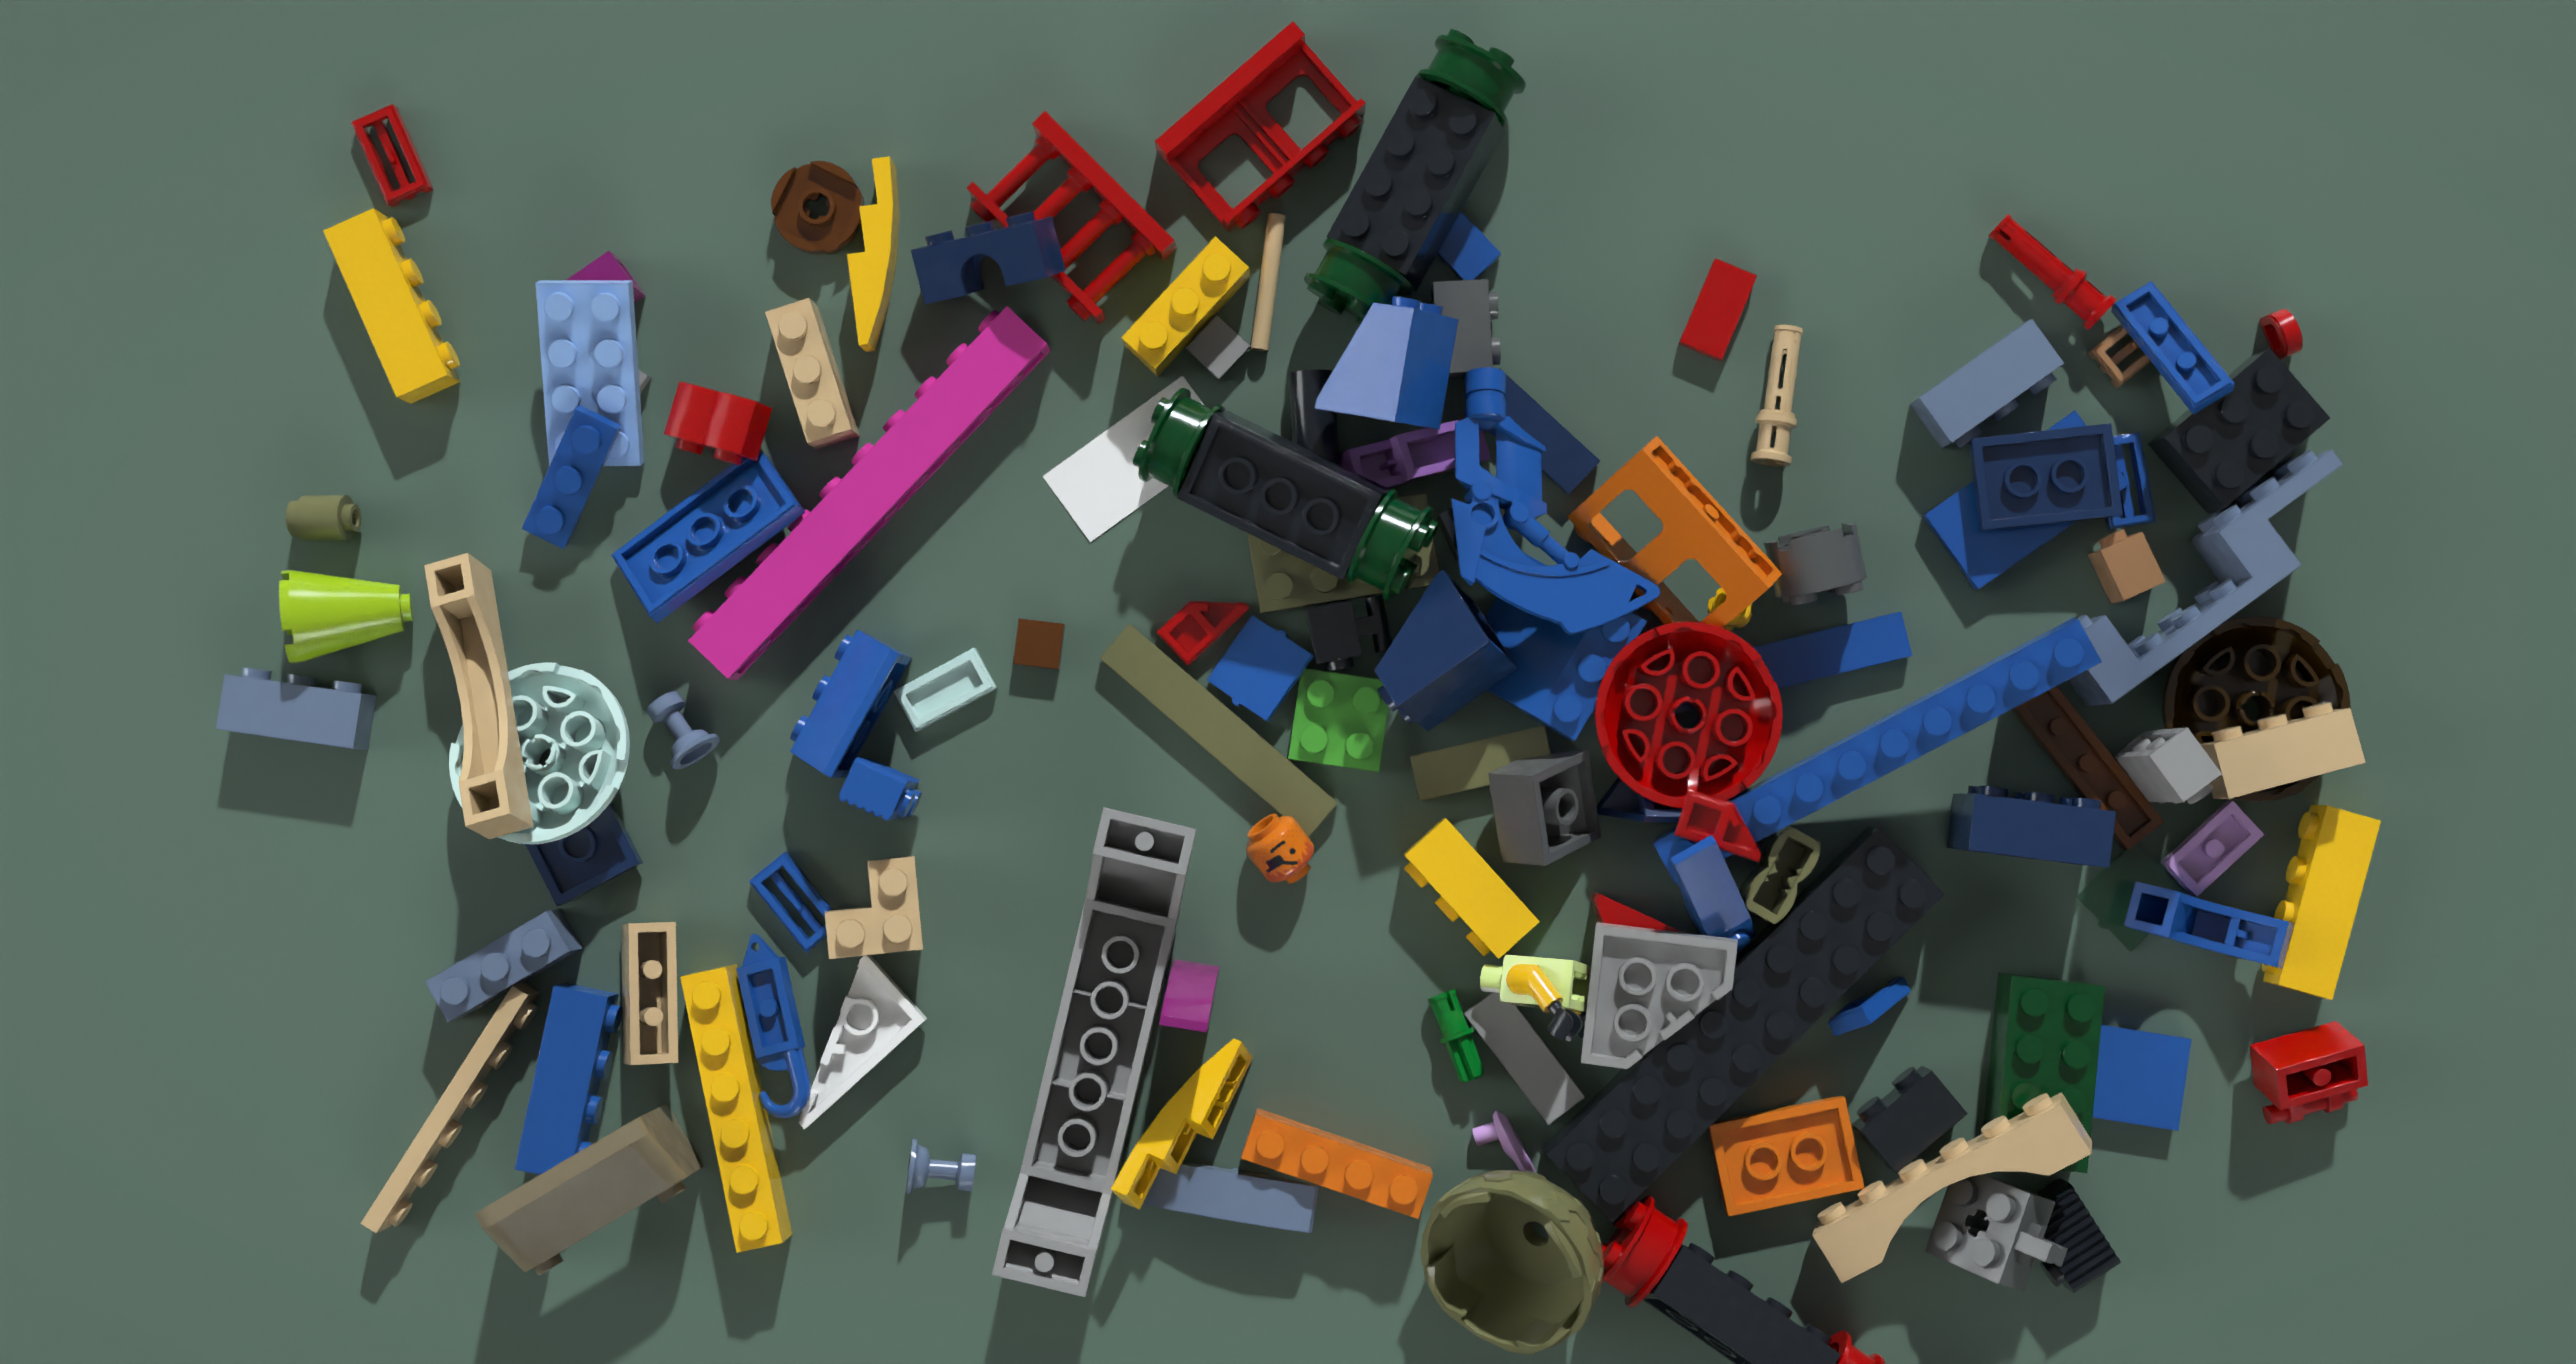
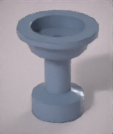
[646,691,720,770]
[906,1138,976,1195]

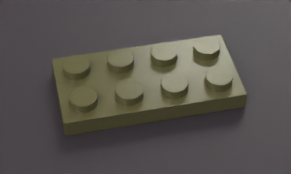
[1247,493,1439,614]

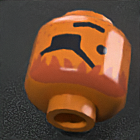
[1246,813,1314,884]

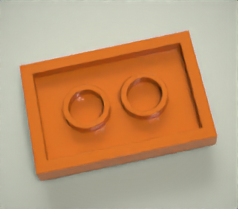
[1708,1095,1864,1217]

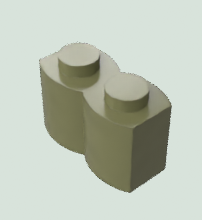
[1739,826,1820,924]

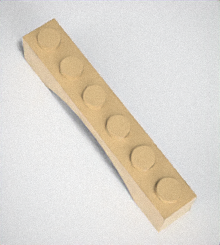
[424,553,533,839]
[1812,1092,2092,1283]

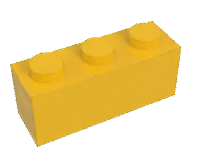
[1121,236,1250,377]
[1403,818,1540,959]

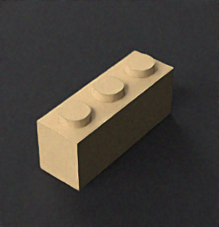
[765,298,860,450]
[2200,702,2366,799]
[621,922,678,1065]

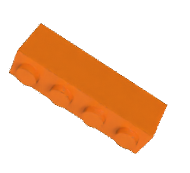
[1241,1108,1433,1219]

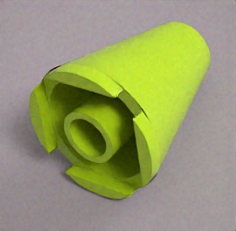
[279,570,413,663]

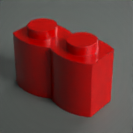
[664,382,772,466]

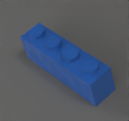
[514,983,622,1175]

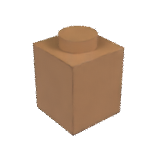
[2087,529,2166,604]

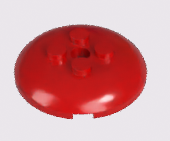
[1594,621,1783,808]

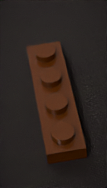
[2012,686,2164,850]

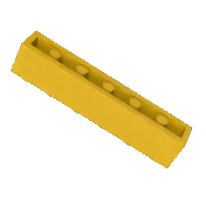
[680,964,792,1253]

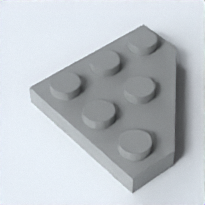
[1581,922,1738,1069]

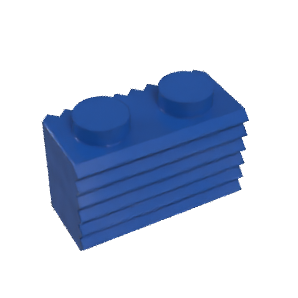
[839,757,922,821]

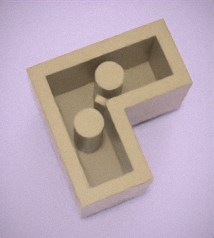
[825,856,923,959]

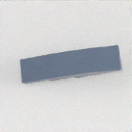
[1129,1154,1319,1233]

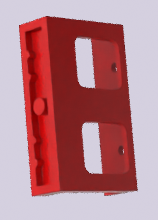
[1155,21,1366,232]

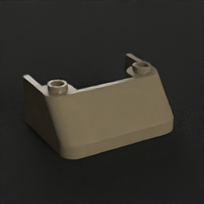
[474,1103,704,1276]

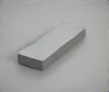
[1464,992,1585,1125]

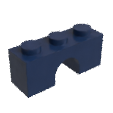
[911,211,1066,304]

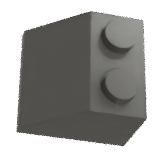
[1488,749,1601,866]

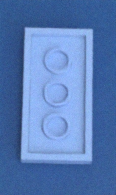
[535,280,644,466]

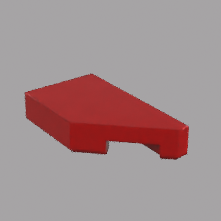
[1156,601,1250,666]
[1674,789,1761,862]

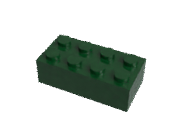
[1982,973,2105,1173]

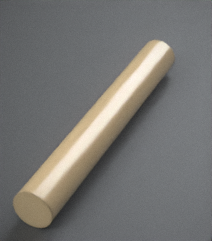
[1250,213,1286,352]

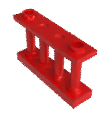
[967,111,1176,325]

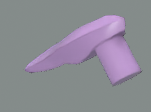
[1472,1110,1536,1173]

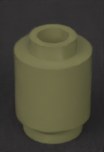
[286,495,361,541]

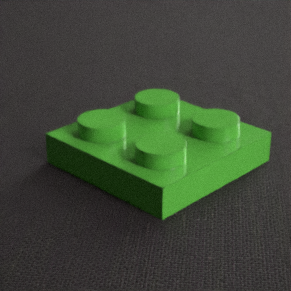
[1288,668,1389,772]

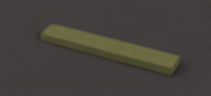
[1100,623,1338,837]

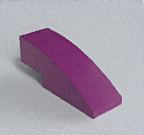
[1159,959,1220,1032]

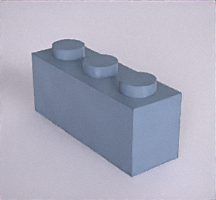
[1910,319,2064,449]
[216,667,377,750]
[425,909,583,1022]

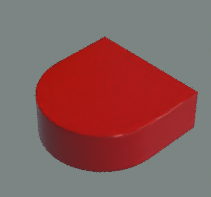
[2259,309,2303,359]

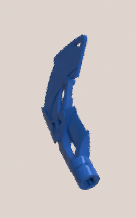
[1451,367,1660,635]

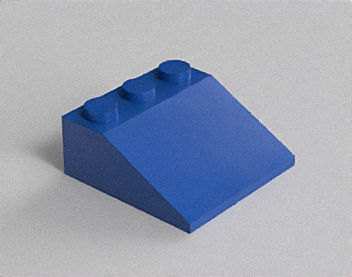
[1485,554,1647,741]

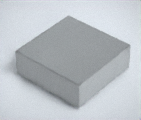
[1186,315,1250,381]

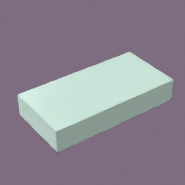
[894,648,997,732]

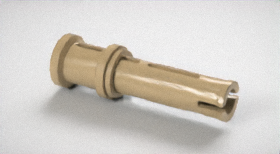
[1750,325,1803,467]

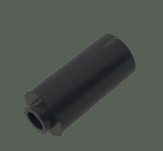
[1289,369,1339,464]

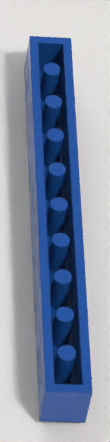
[1653,617,2102,884]

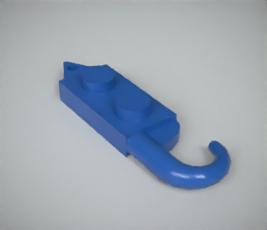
[736,934,811,1118]

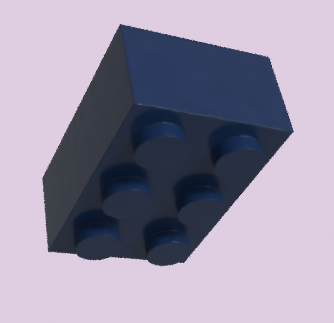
[1947,785,2116,868]

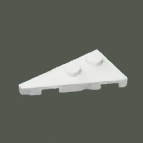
[799,955,927,1130]

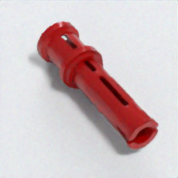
[1988,213,2117,330]

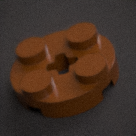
[771,161,865,255]

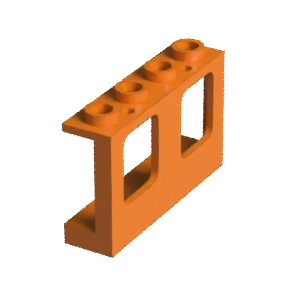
[1567,436,1782,628]

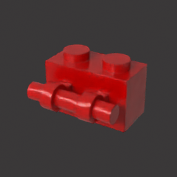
[2249,1021,2368,1125]

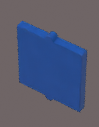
[1207,615,1314,722]

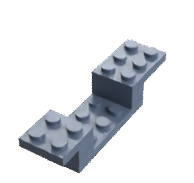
[2063,449,2343,706]

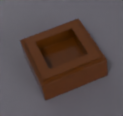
[1013,618,1065,670]

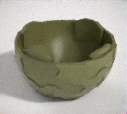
[1420,1170,1604,1355]

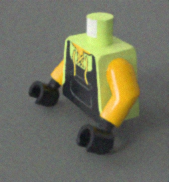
[1480,955,1591,1042]

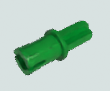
[1427,989,1485,1083]

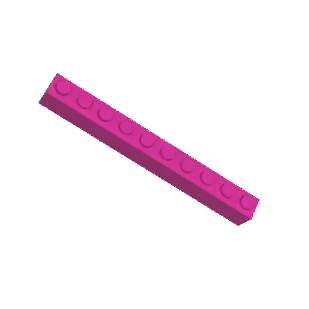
[688,306,1051,681]

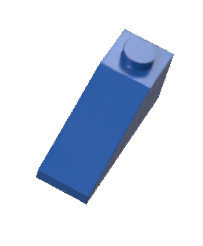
[1670,835,1756,952]

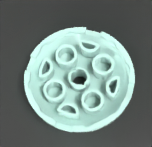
[449,662,630,844]

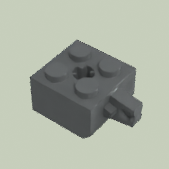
[1925,1173,2068,1291]

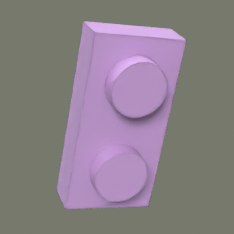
[2160,800,2264,897]

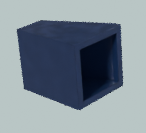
[1374,570,1518,731]

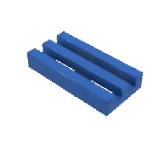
[2105,432,2156,530]
[748,852,833,953]

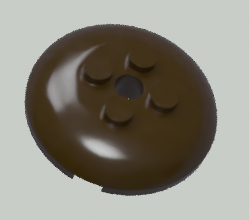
[2162,616,2351,802]

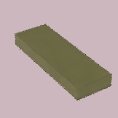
[1409,725,1551,801]

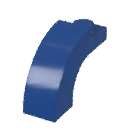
[2124,881,2294,969]

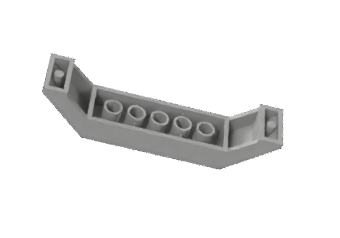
[992,807,1197,1297]

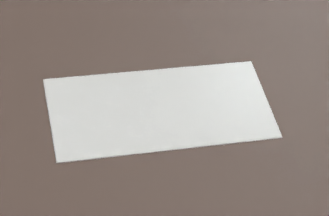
[1043,376,1204,542]

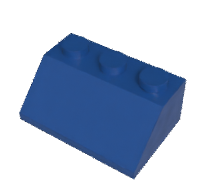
[790,630,912,778]

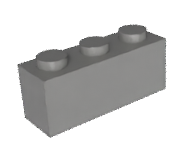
[2112,728,2222,804]

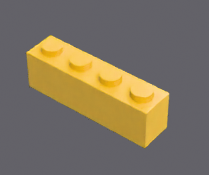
[323,208,461,404]
[2262,805,2381,1000]

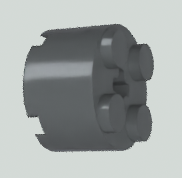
[1764,522,1867,605]

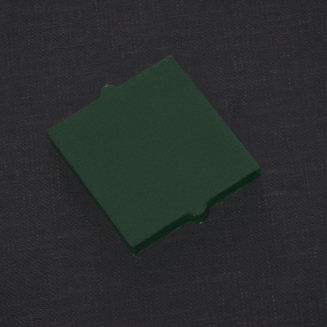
[2076,843,2188,952]

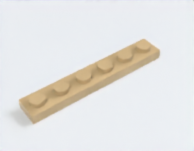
[360,983,540,1233]

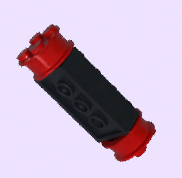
[1601,1195,1885,1364]

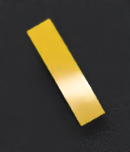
[847,156,900,352]
[1111,1038,1253,1210]

